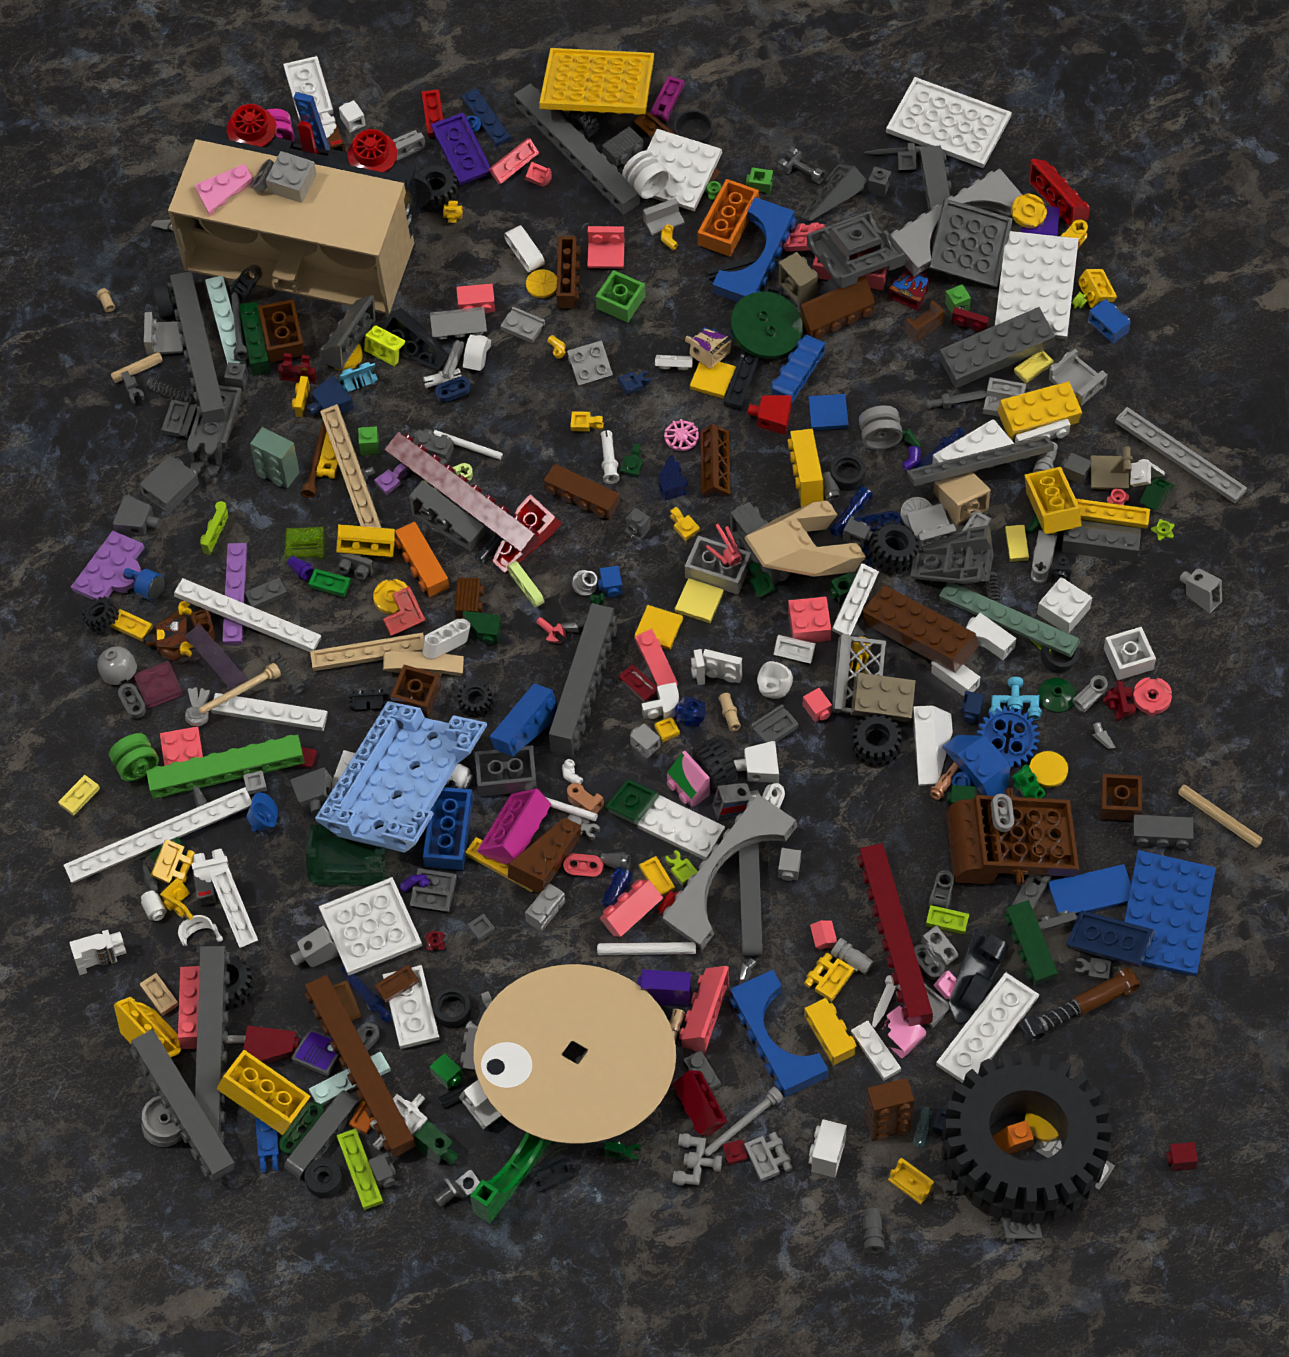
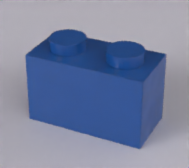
[1088,299,1131,344]

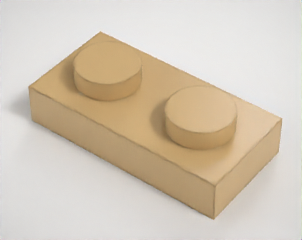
[140,973,179,1016]

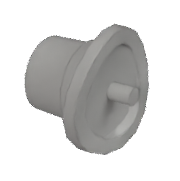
[572,570,598,596]

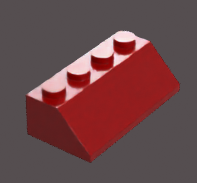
[1028,158,1090,227]

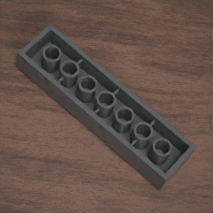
[549,603,617,757]

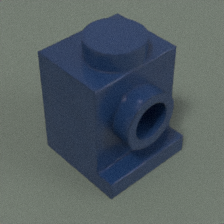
[961,691,984,723]

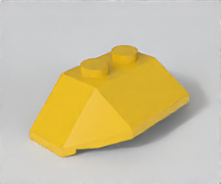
[114,997,181,1057]

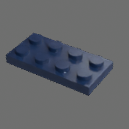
[1066,910,1155,968]

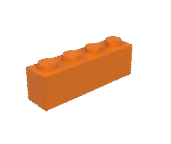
[394,522,449,597]

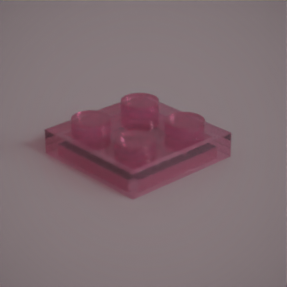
[133,661,183,708]

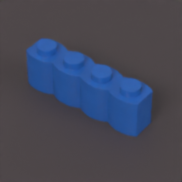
[770,334,826,403]

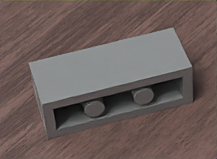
[430,307,487,339]

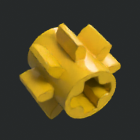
[443,201,463,223]

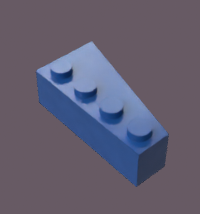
[490,683,558,756]

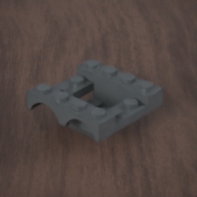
[807,211,906,289]

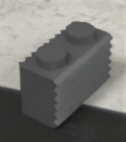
[602,127,643,167]

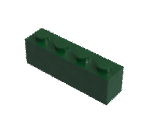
[239,301,271,376]
[1003,900,1058,986]

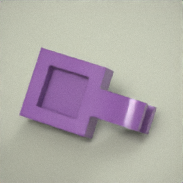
[374,463,408,495]

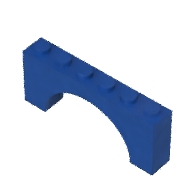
[712,197,797,302]
[728,970,828,1098]

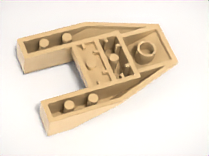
[744,501,866,577]

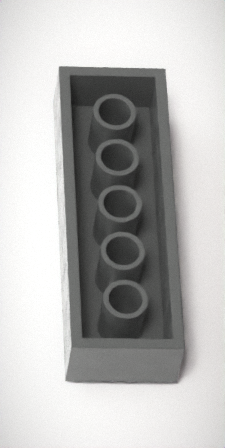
[939,307,1056,389]

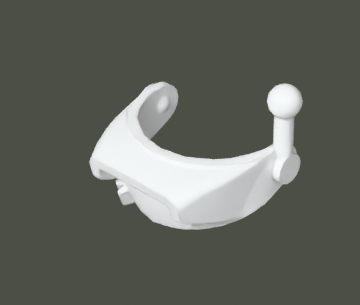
[178,915,223,946]

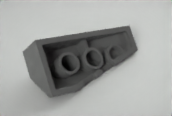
[801,164,867,221]

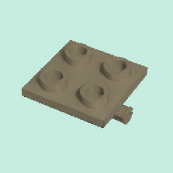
[1090,446,1133,490]

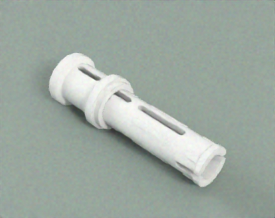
[601,430,620,484]

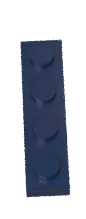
[461,88,511,147]

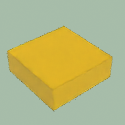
[654,716,680,742]

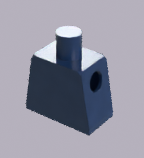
[307,375,354,416]

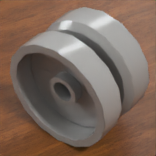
[859,405,903,450]
[142,1096,182,1147]

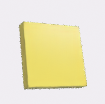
[675,578,724,623]

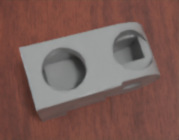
[921,925,958,966]

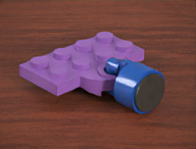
[71,531,165,601]

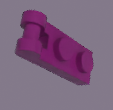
[650,76,685,122]

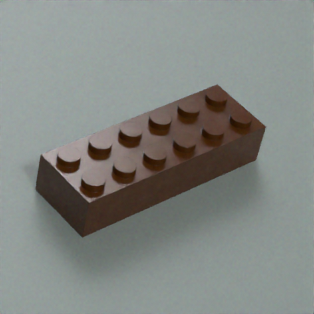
[862,585,978,673]

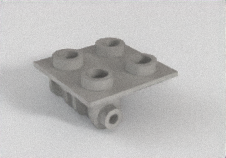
[567,340,613,386]

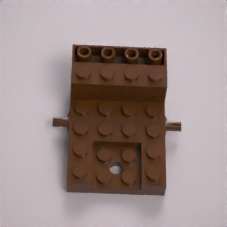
[946,788,1079,886]

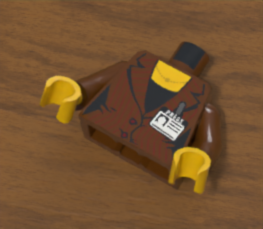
[145,601,193,661]

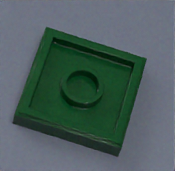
[605,779,659,825]

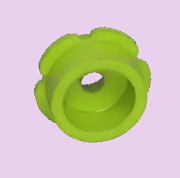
[1071,292,1087,309]

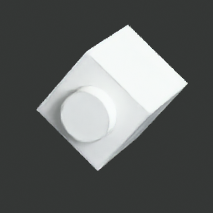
[339,100,365,133]

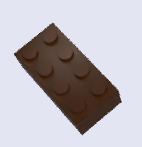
[865,1078,914,1141]

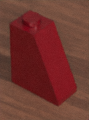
[243,1025,299,1064]

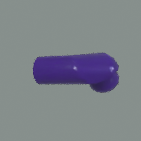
[901,446,921,471]
[400,874,430,892]

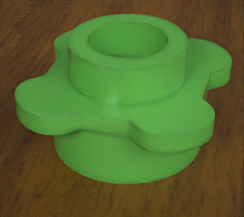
[704,181,721,200]

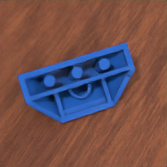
[942,735,1011,796]

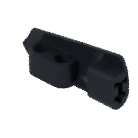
[948,929,1009,1023]

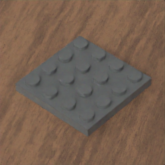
[928,198,1013,288]

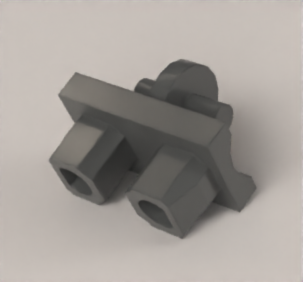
[338,553,373,580]

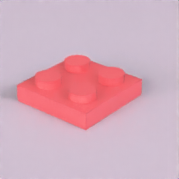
[160,726,203,766]

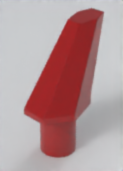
[658,890,681,915]

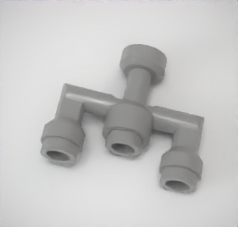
[673,1133,722,1186]

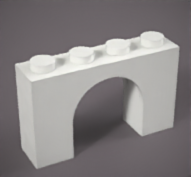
[931,613,1016,696]

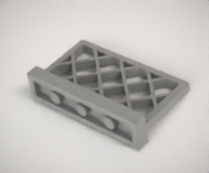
[832,634,886,713]

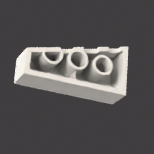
[932,419,1014,464]

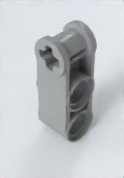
[1031,530,1058,584]

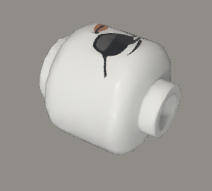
[446,763,473,789]

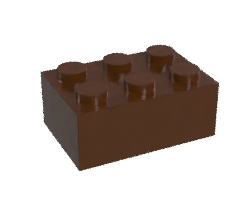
[258,299,305,362]

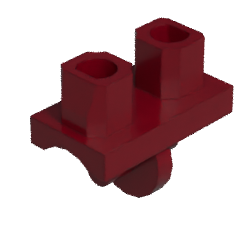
[1103,681,1136,721]

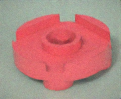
[1132,677,1172,716]

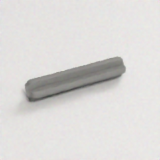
[442,340,464,379]

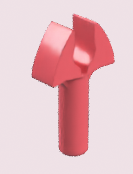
[536,617,566,644]

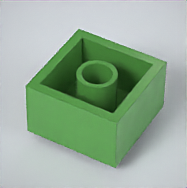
[596,270,645,323]

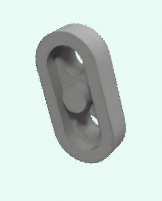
[991,794,1014,832]

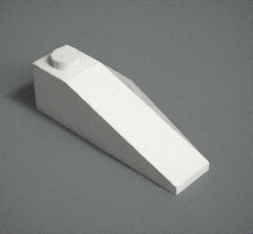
[912,706,953,786]

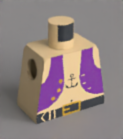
[685,329,732,369]

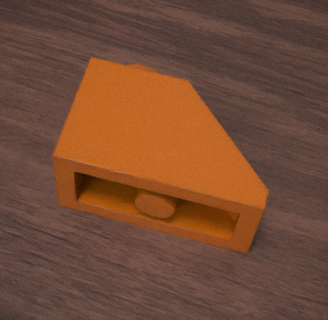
[992,1120,1034,1154]

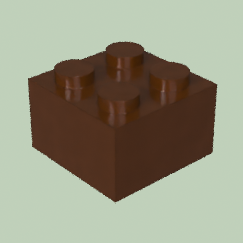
[390,664,441,718]
[1100,774,1142,821]

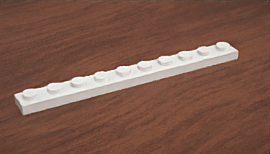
[64,787,252,884]

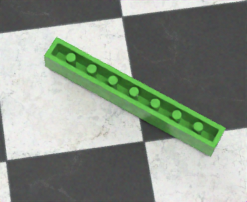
[146,735,305,799]

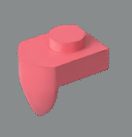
[525,162,552,187]

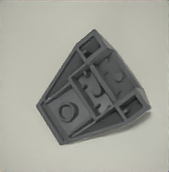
[910,525,993,584]

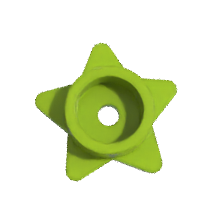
[1151,519,1175,541]

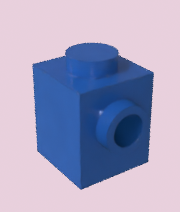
[597,566,623,597]

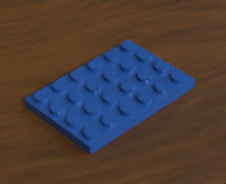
[1124,850,1216,977]

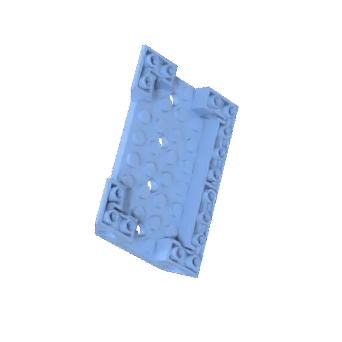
[315,701,487,853]

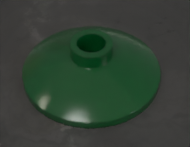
[1038,678,1076,713]

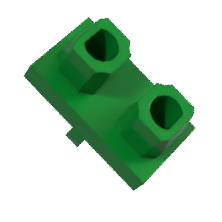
[1012,765,1046,798]

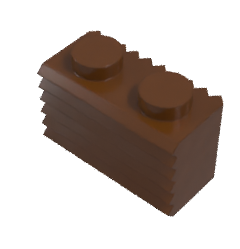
[454,577,484,618]

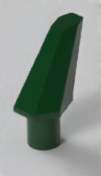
[902,428,921,449]
[1026,515,1041,533]

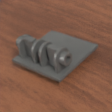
[999,1208,1042,1244]

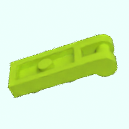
[200,501,229,555]

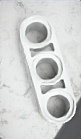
[504,225,545,272]
[422,619,470,659]

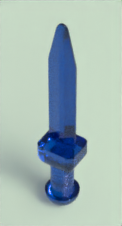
[914,428,964,469]
[341,966,391,1021]

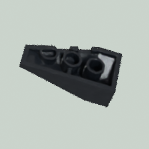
[382,308,449,371]

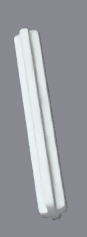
[597,942,696,955]

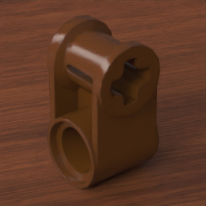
[190,609,215,644]

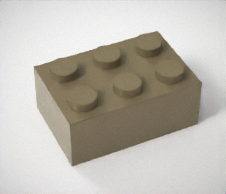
[851,673,916,722]

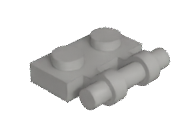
[744,1132,793,1182]

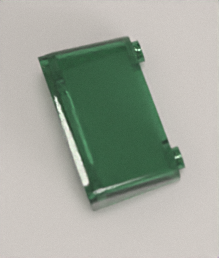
[306,824,388,885]

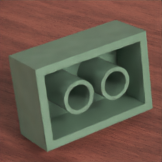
[250,427,299,489]

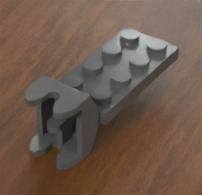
[187,385,242,477]

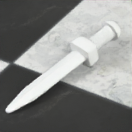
[872,975,897,1027]

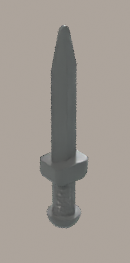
[864,143,931,155]
[924,391,989,410]

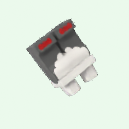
[191,849,231,906]

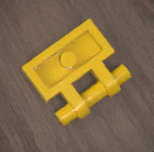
[150,839,195,884]
[804,953,854,1002]

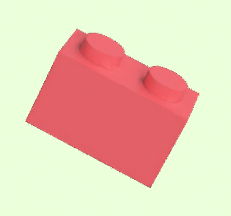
[457,283,495,313]

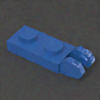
[255,1118,279,1172]

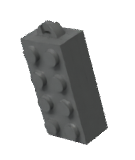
[730,502,790,585]

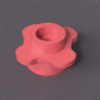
[1107,489,1129,505]

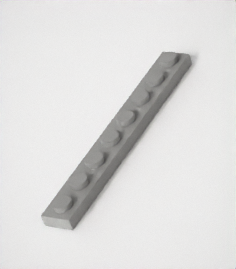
[1115,407,1247,503]

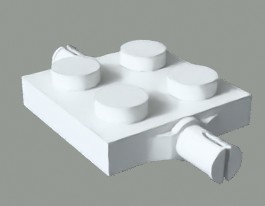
[370,1094,428,1150]

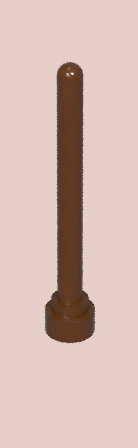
[301,421,327,498]

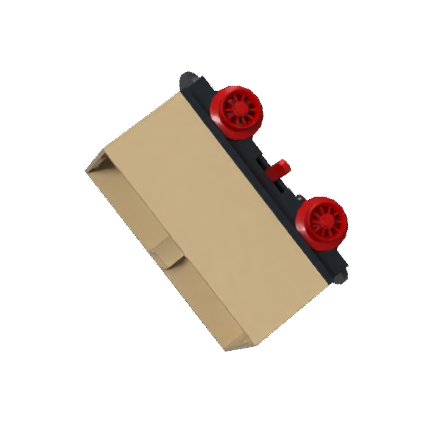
[168,104,432,314]

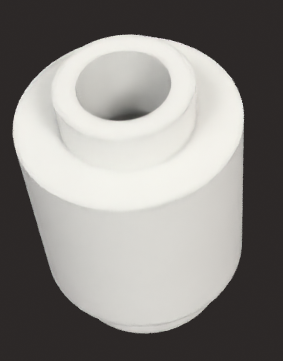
[141,891,167,921]

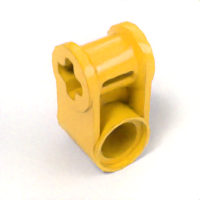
[1060,220,1088,250]

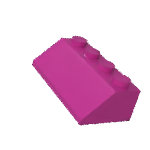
[477,788,551,864]

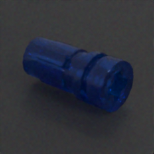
[601,867,634,908]

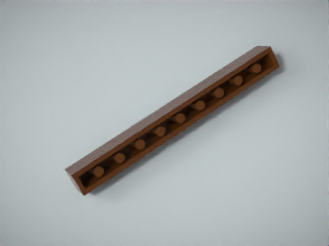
[304,974,416,1157]

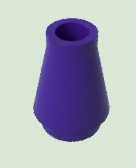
[287,556,314,580]

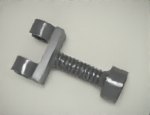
[777,147,825,184]

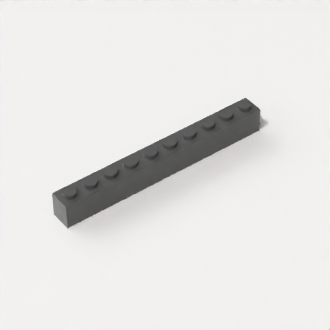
[514,83,640,215]
[168,271,226,424]
[195,946,230,1144]

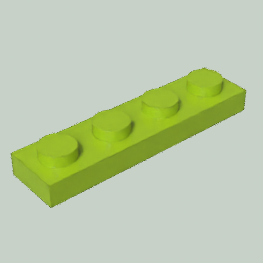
[337,1128,383,1210]

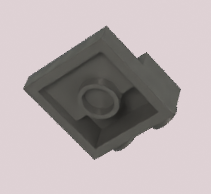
[405,429,454,467]

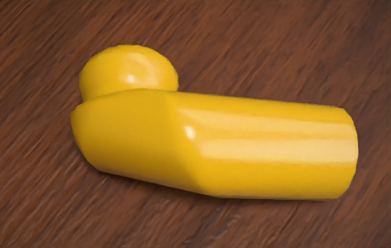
[661,224,678,250]
[547,335,565,359]

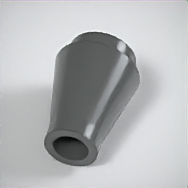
[822,472,840,501]
[601,852,631,871]

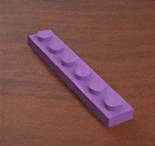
[223,543,247,645]

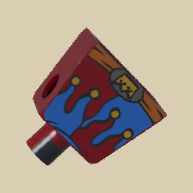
[888,270,929,312]

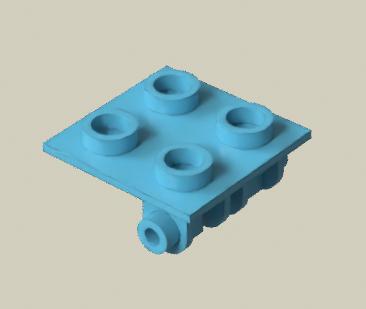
[339,362,377,393]

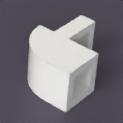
[463,335,492,371]
[642,682,679,719]

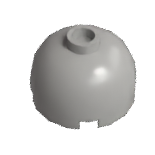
[97,646,137,685]

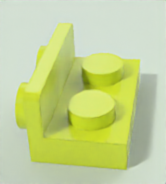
[364,326,405,366]

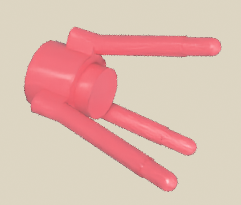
[706,524,742,566]

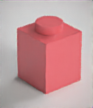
[803,688,832,723]

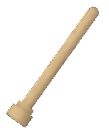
[199,663,281,714]

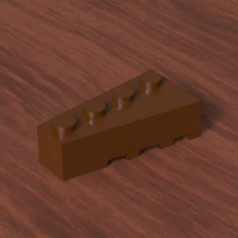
[508,817,581,893]

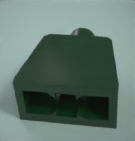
[414,1120,459,1165]

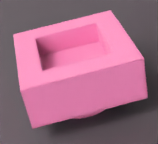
[934,971,957,1000]

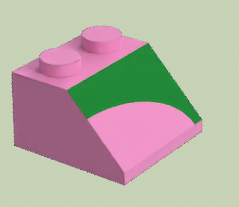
[667,751,710,808]

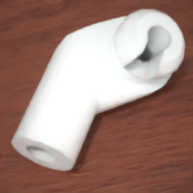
[562,759,583,784]

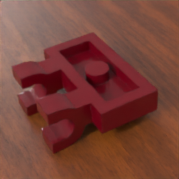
[278,353,317,384]

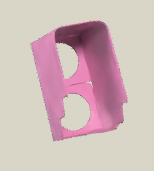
[882,1005,926,1058]

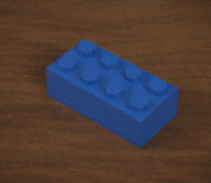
[423,787,473,870]

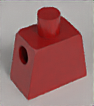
[748,395,792,435]

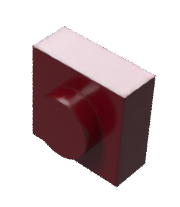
[722,1139,748,1166]

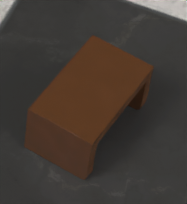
[904,300,945,342]

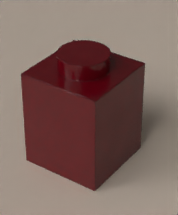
[1165,1142,1198,1171]

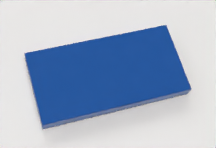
[1048,864,1131,916]

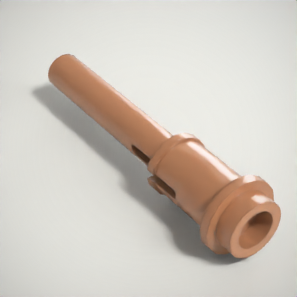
[930,762,959,800]

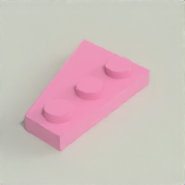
[195,164,253,216]

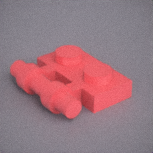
[783,222,825,252]

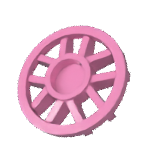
[664,419,699,451]

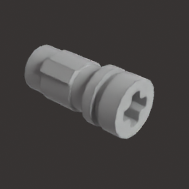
[1033,441,1058,473]
[831,938,874,974]

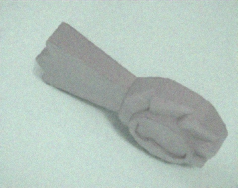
[185,687,210,726]

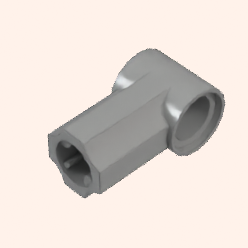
[1072,675,1108,713]

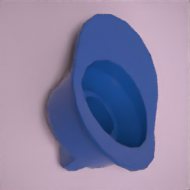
[246,792,278,832]

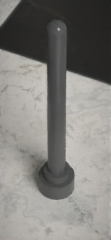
[231,293,249,361]

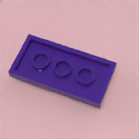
[431,113,491,186]

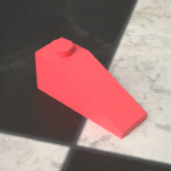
[635,629,678,686]

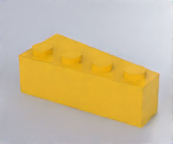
[787,429,823,507]

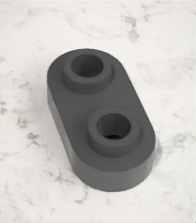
[251,159,274,193]
[118,683,146,719]
[914,944,945,980]
[357,1023,379,1051]

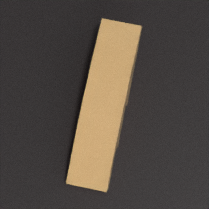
[383,651,464,677]

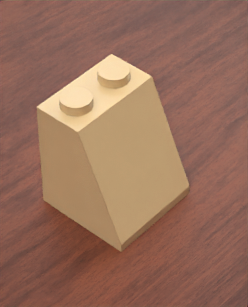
[933,472,991,525]

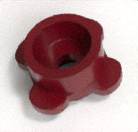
[425,931,445,951]

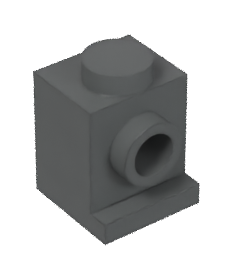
[624,508,651,541]
[843,516,874,548]
[368,1152,396,1189]

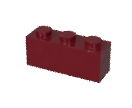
[672,1070,728,1136]

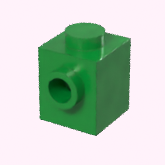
[430,1053,463,1090]

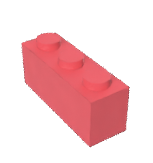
[600,879,663,937]

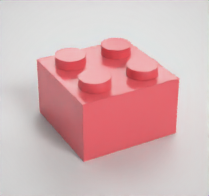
[788,597,831,643]

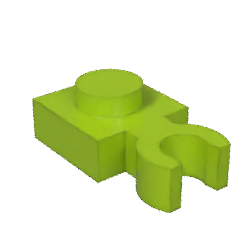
[665,850,698,886]

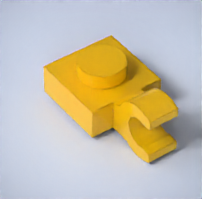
[570,412,604,431]
[670,507,700,541]

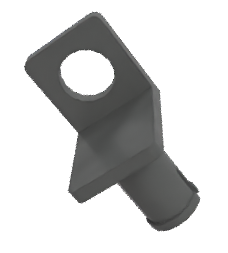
[434,1170,480,1207]

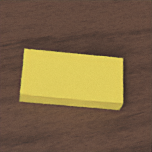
[1014,351,1054,384]
[1005,525,1029,562]

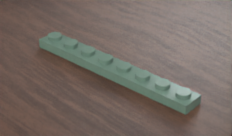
[939,582,1080,657]

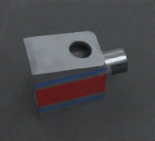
[712,783,760,821]

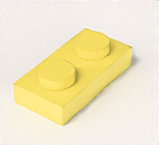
[58,775,100,816]

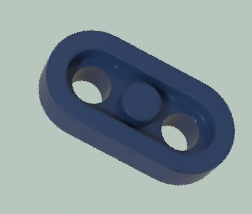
[435,376,471,402]

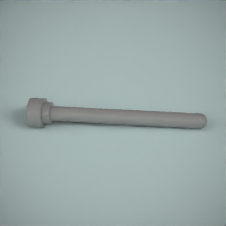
[704,1087,784,1156]

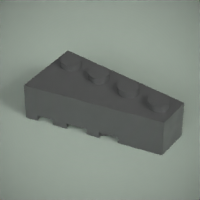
[409,480,485,552]

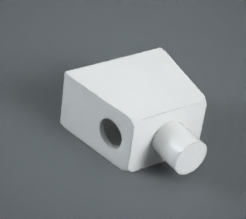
[734,741,779,783]

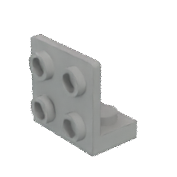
[144,312,183,355]
[907,504,956,548]

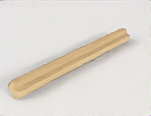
[1178,785,1263,847]

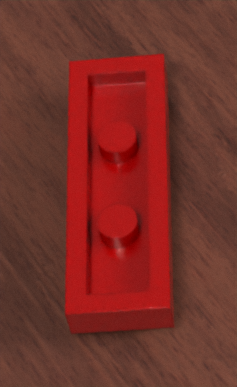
[422,89,443,138]

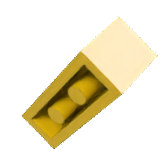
[336,524,395,557]
[804,998,856,1066]

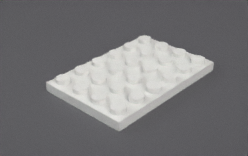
[886,77,1012,168]
[995,231,1078,339]

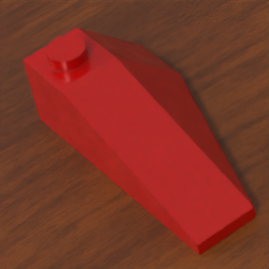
[493,494,562,573]

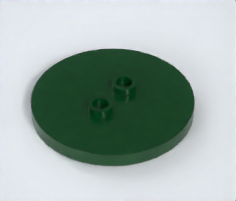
[730,292,803,359]

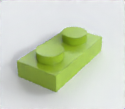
[926,905,969,935]

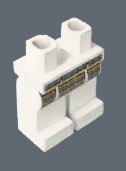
[69,930,126,975]

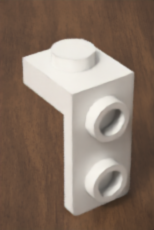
[1130,459,1165,487]

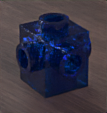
[675,696,706,727]

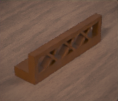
[700,424,730,496]

